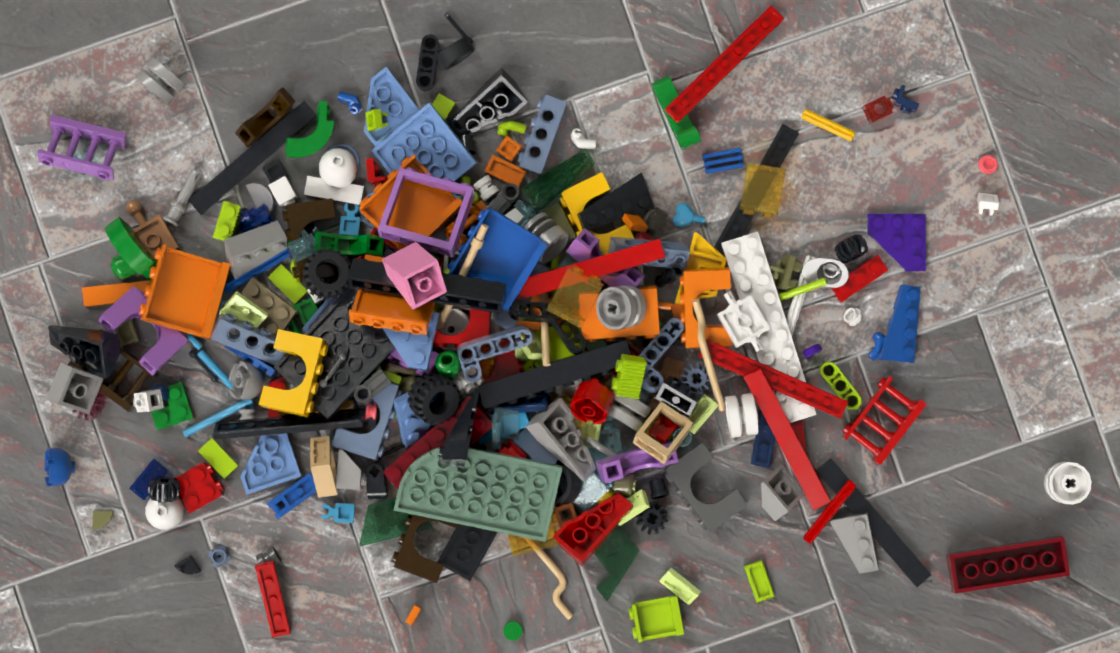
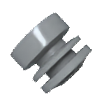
[524,213,570,264]

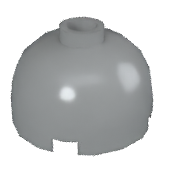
[229,361,265,400]

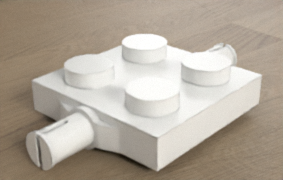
[717,291,770,352]

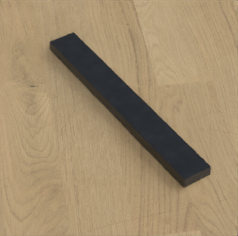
[188,101,317,215]
[714,124,799,266]
[212,410,366,440]
[816,458,931,587]

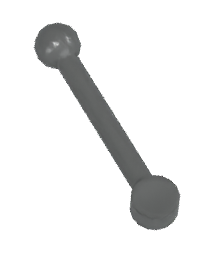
[319,353,347,388]

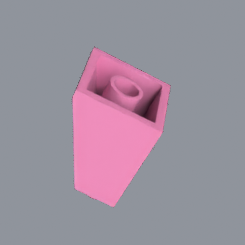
[382,242,447,309]

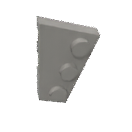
[830,513,879,573]

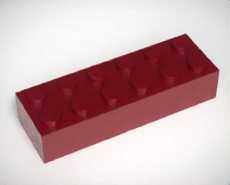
[383,395,497,489]
[946,536,1070,594]

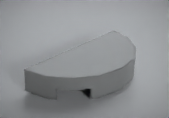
[246,183,274,220]

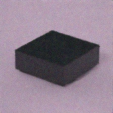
[262,159,289,183]

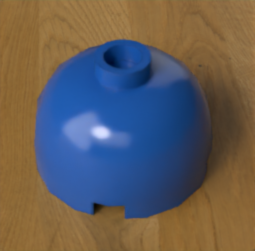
[44,448,75,486]

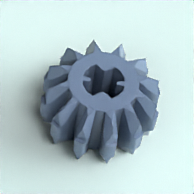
[680,362,710,394]

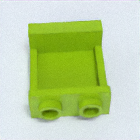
[628,595,684,643]

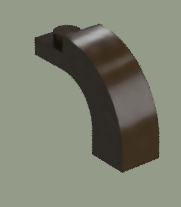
[235,87,296,147]

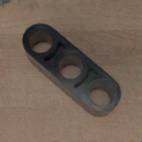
[416,34,440,92]

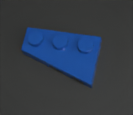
[225,345,278,377]

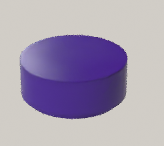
[803,344,823,359]

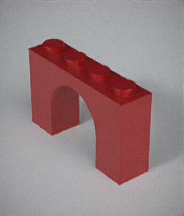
[433,308,492,349]

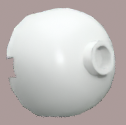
[319,148,357,188]
[145,498,184,530]

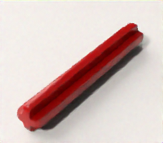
[803,480,856,544]

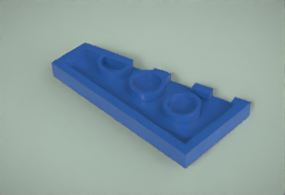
[877,285,921,363]

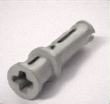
[162,170,203,227]

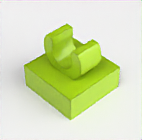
[365,109,388,131]

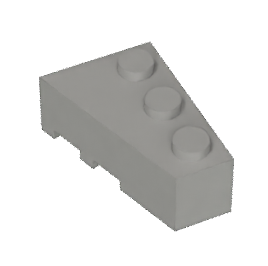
[224,220,287,280]

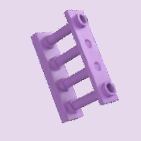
[37,115,127,181]

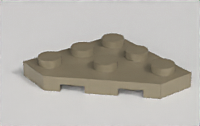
[242,277,299,350]

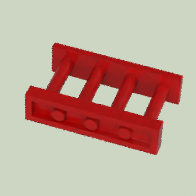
[842,376,927,465]

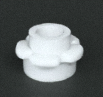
[844,308,862,326]

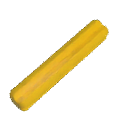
[801,109,855,141]

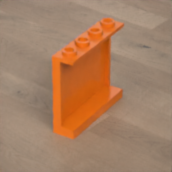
[359,155,463,250]
[139,244,230,339]
[349,254,442,335]

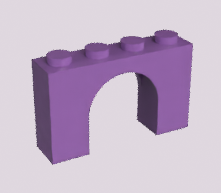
[98,286,188,376]

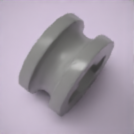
[239,409,257,420]

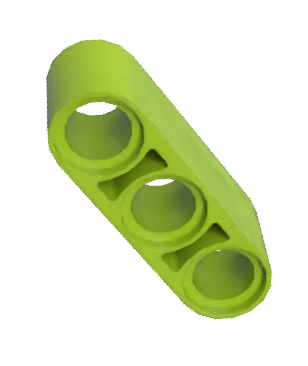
[819,362,862,410]

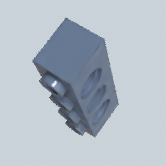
[518,94,567,176]
[608,237,690,269]
[211,313,286,365]

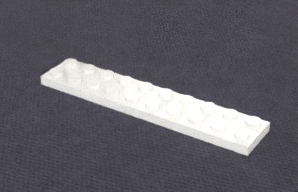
[721,232,816,423]

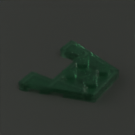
[594,525,640,601]

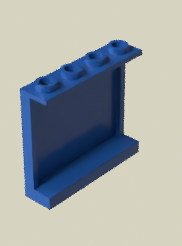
[448,207,549,311]

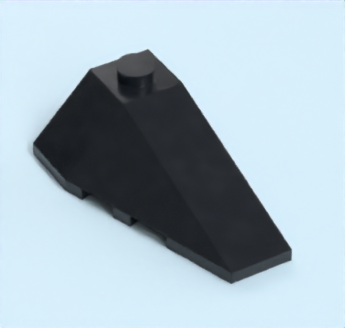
[447,68,528,137]
[48,325,121,378]
[438,388,480,468]

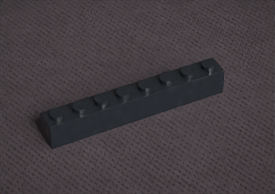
[348,258,507,314]
[478,340,631,411]

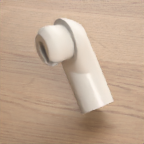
[571,128,596,149]

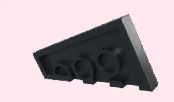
[577,172,654,231]

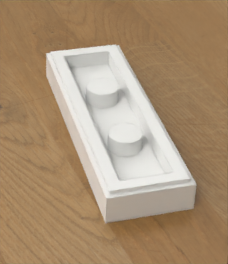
[304,176,364,205]

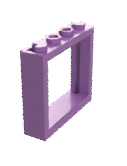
[378,168,475,258]

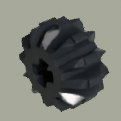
[835,234,868,263]
[148,476,181,503]
[636,502,668,535]

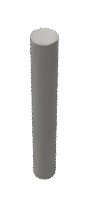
[585,436,635,473]

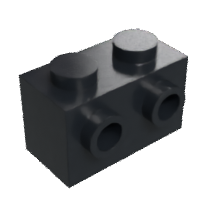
[655,376,703,418]

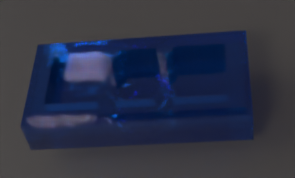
[129,458,169,500]

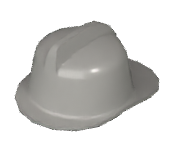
[802,257,849,288]

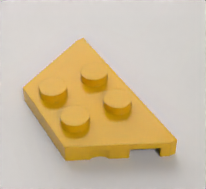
[675,231,727,304]

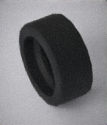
[437,37,475,70]
[555,465,582,503]

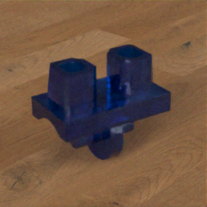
[239,203,274,234]

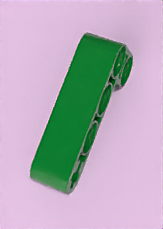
[651,76,701,151]

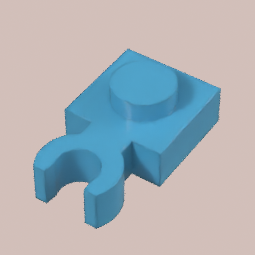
[339,203,361,236]
[321,502,355,523]

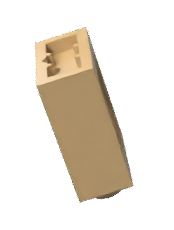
[633,401,693,465]
[310,436,337,498]

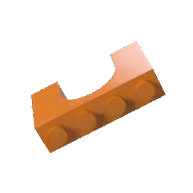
[679,267,732,348]
[579,286,660,343]

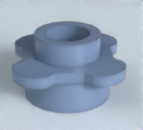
[208,545,231,568]

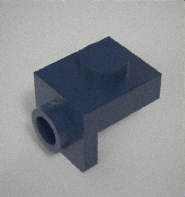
[892,85,919,114]

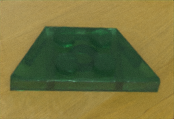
[359,498,432,547]

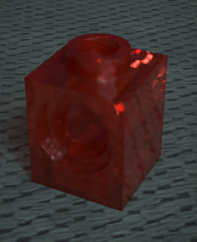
[862,96,894,124]

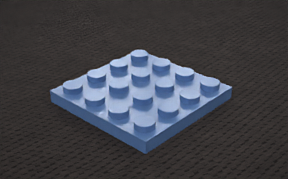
[371,102,478,182]

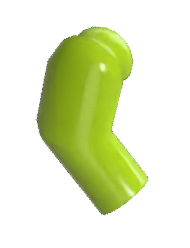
[497,121,526,136]

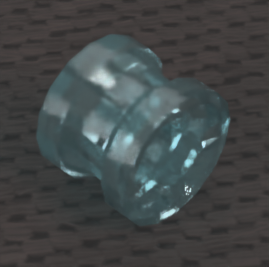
[672,428,692,447]

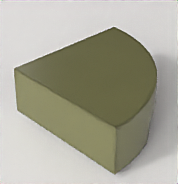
[92,510,114,530]

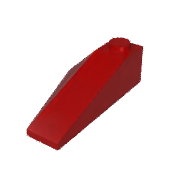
[553,492,633,566]

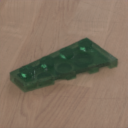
[520,149,595,214]

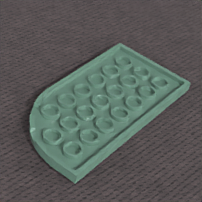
[394,447,562,542]

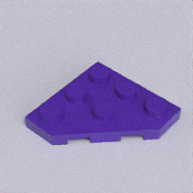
[867,214,926,271]

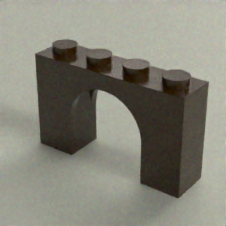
[282,198,338,282]
[390,514,459,583]

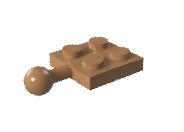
[126,200,180,257]

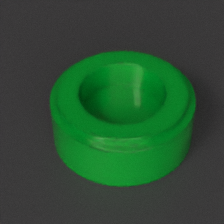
[503,621,523,641]

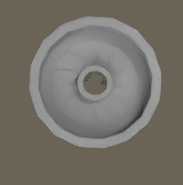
[136,57,186,105]
[596,285,646,330]
[607,391,652,432]

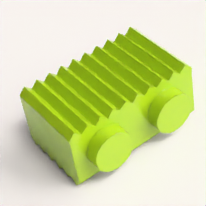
[212,201,244,241]
[612,354,647,399]

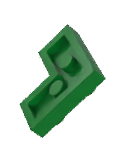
[151,382,194,430]

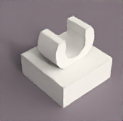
[977,193,999,216]

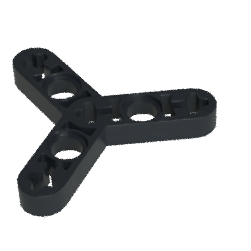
[509,282,586,354]

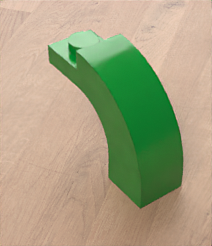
[285,101,334,158]
[104,216,157,281]
[313,231,384,258]

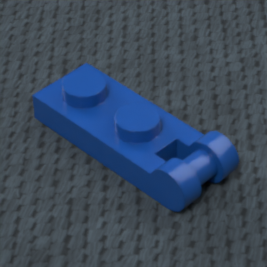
[267,473,317,519]

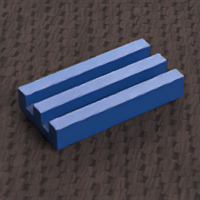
[702,148,744,174]

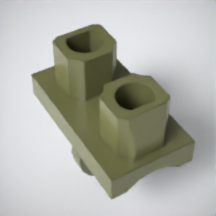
[769,255,803,290]

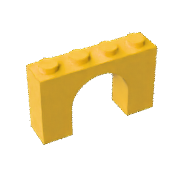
[559,172,634,255]
[259,329,328,417]

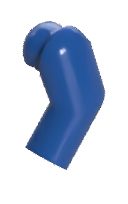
[337,91,362,115]
[867,332,885,361]

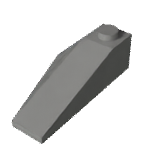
[526,398,596,481]

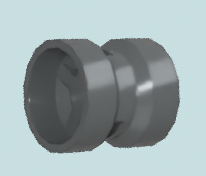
[256,546,282,566]

